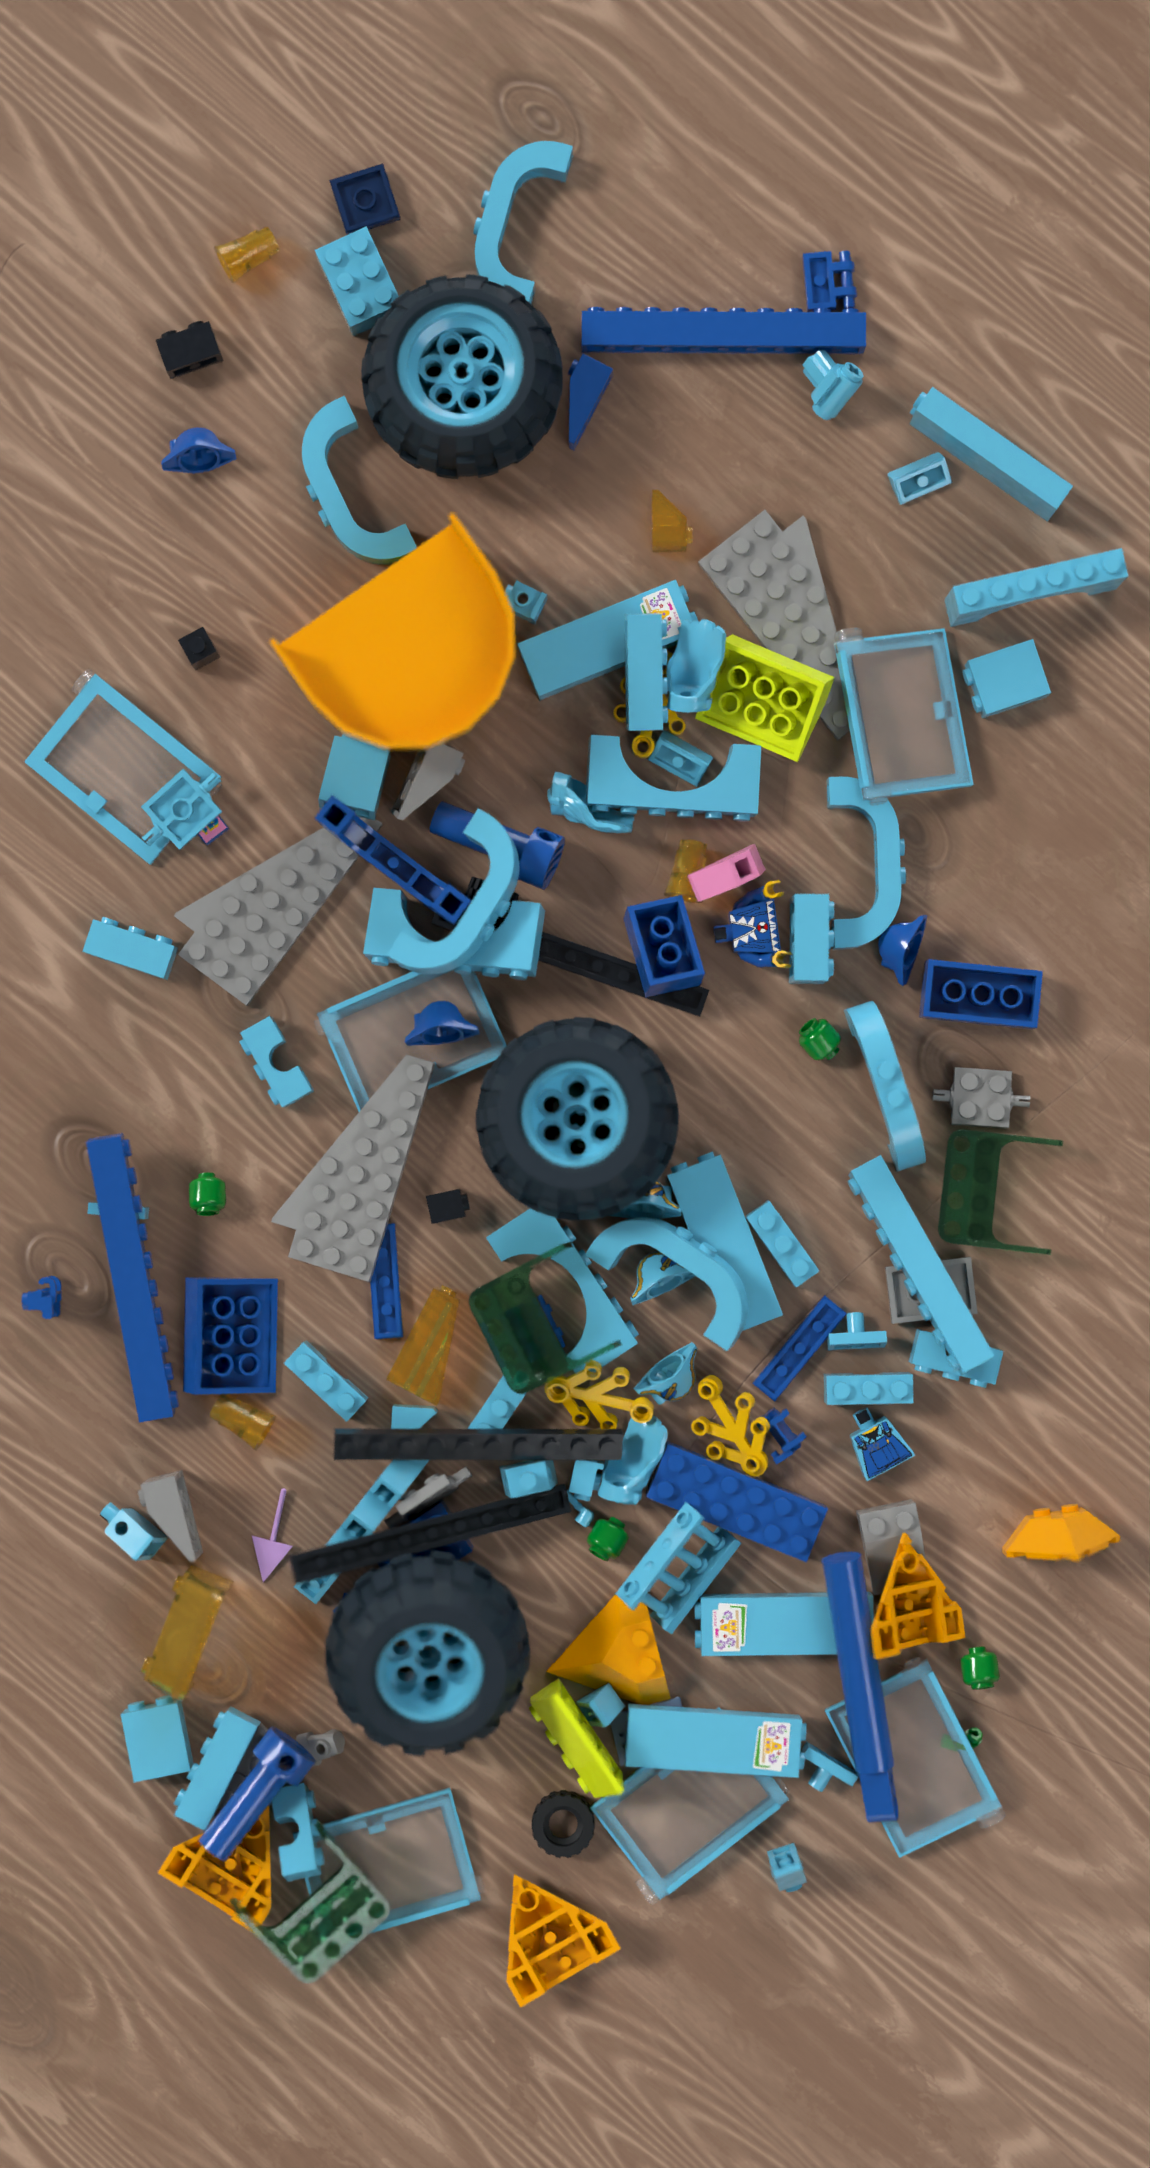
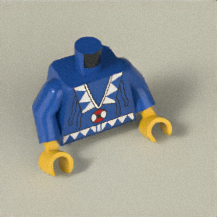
[713,880,792,969]

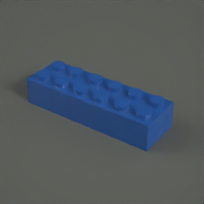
[646,1441,828,1562]

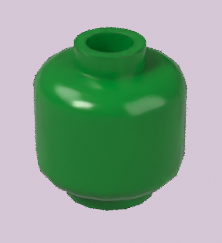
[799,1018,841,1060]
[189,1173,226,1216]
[587,1517,629,1562]
[960,1646,1000,1690]

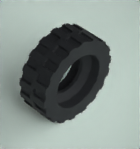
[532,1790,595,1858]

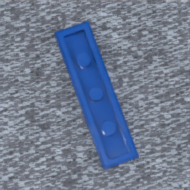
[370,1223,404,1339]
[752,1295,847,1402]

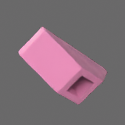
[687,844,765,902]

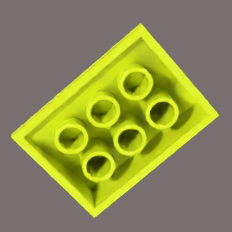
[695,634,835,762]
[529,1678,624,1798]

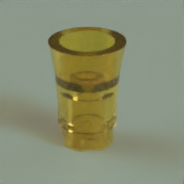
[214,226,280,283]
[664,839,707,903]
[209,1394,276,1451]

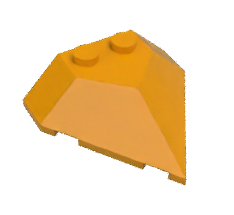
[1002,1504,1121,1561]
[871,1533,966,1659]
[546,1594,671,1705]
[158,1805,271,1934]
[506,1874,621,2008]

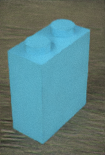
[962,639,1051,719]
[318,735,391,820]
[120,1695,194,1782]

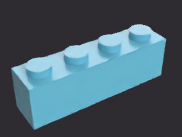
[624,613,668,731]
[174,1706,261,1831]

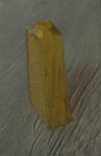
[386,1285,460,1406]

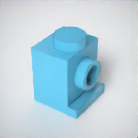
[505,580,547,625]
[569,1460,604,1501]

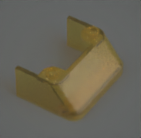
[141,1565,234,1702]

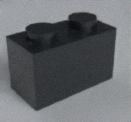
[156,321,224,379]

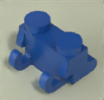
[22,1276,62,1319]
[757,1407,807,1465]

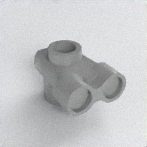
[296,1729,345,1767]

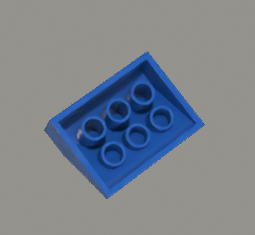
[183,1277,278,1395]

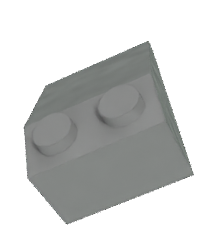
[391,743,465,820]
[138,1470,203,1562]
[856,1499,926,1595]

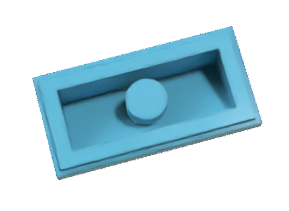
[887,452,952,505]
[648,730,713,787]

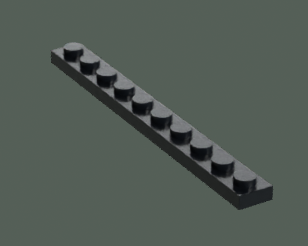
[432,906,709,1017]
[333,1429,623,1460]
[288,1484,572,1585]

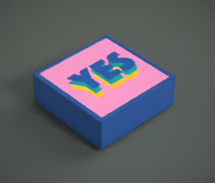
[198,816,229,846]

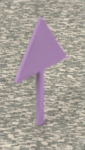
[252,1488,293,1582]

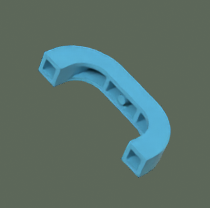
[473,141,573,304]
[302,395,417,565]
[826,777,906,950]
[387,808,519,974]
[844,1001,926,1172]
[585,1217,748,1351]

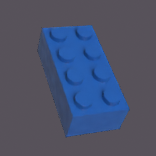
[919,959,1043,1030]

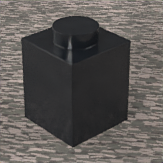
[178,627,220,670]
[426,1189,470,1224]

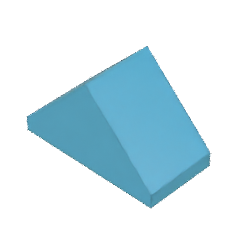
[391,1404,438,1429]
[575,1683,625,1727]

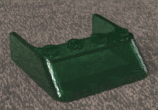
[938,1129,1063,1255]
[469,1242,622,1394]
[230,1822,390,1983]

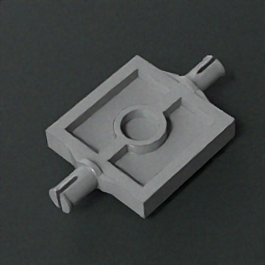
[932,1067,1030,1129]
[384,1466,472,1529]

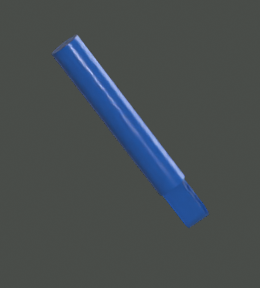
[822,1552,898,1823]

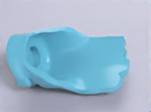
[666,619,726,713]
[547,772,634,833]
[598,1416,668,1505]

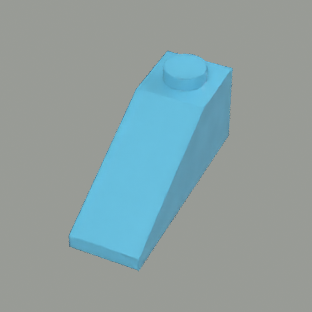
[767,1843,807,1892]

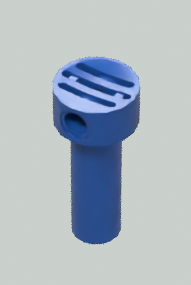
[430,801,565,890]
[199,1726,316,1861]

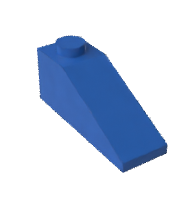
[567,353,613,451]

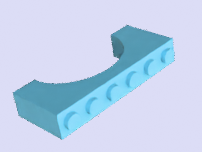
[944,548,1128,627]
[585,735,761,821]
[363,887,545,980]
[486,1209,639,1373]

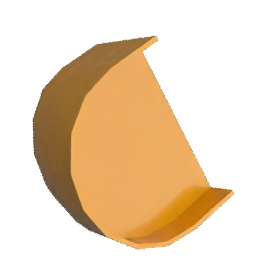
[269,513,515,751]

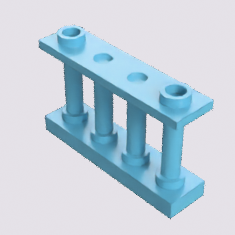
[616,1502,741,1634]

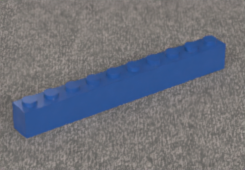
[582,307,866,354]
[86,1133,179,1423]

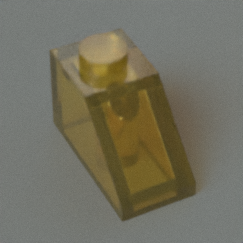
[652,490,692,552]

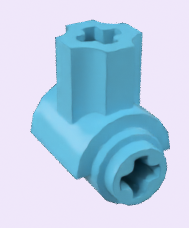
[803,350,864,420]

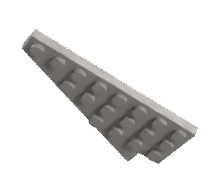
[698,510,850,741]
[174,817,383,1006]
[271,1055,435,1282]

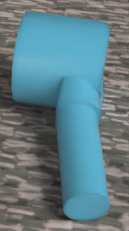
[567,1490,594,1527]

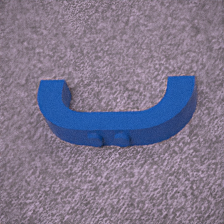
[315,795,471,925]

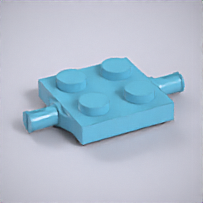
[141,769,223,850]

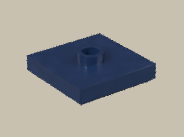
[329,163,401,235]

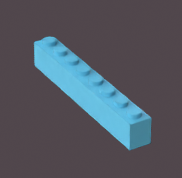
[847,1155,995,1375]

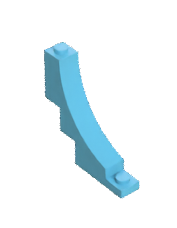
[294,1460,429,1604]

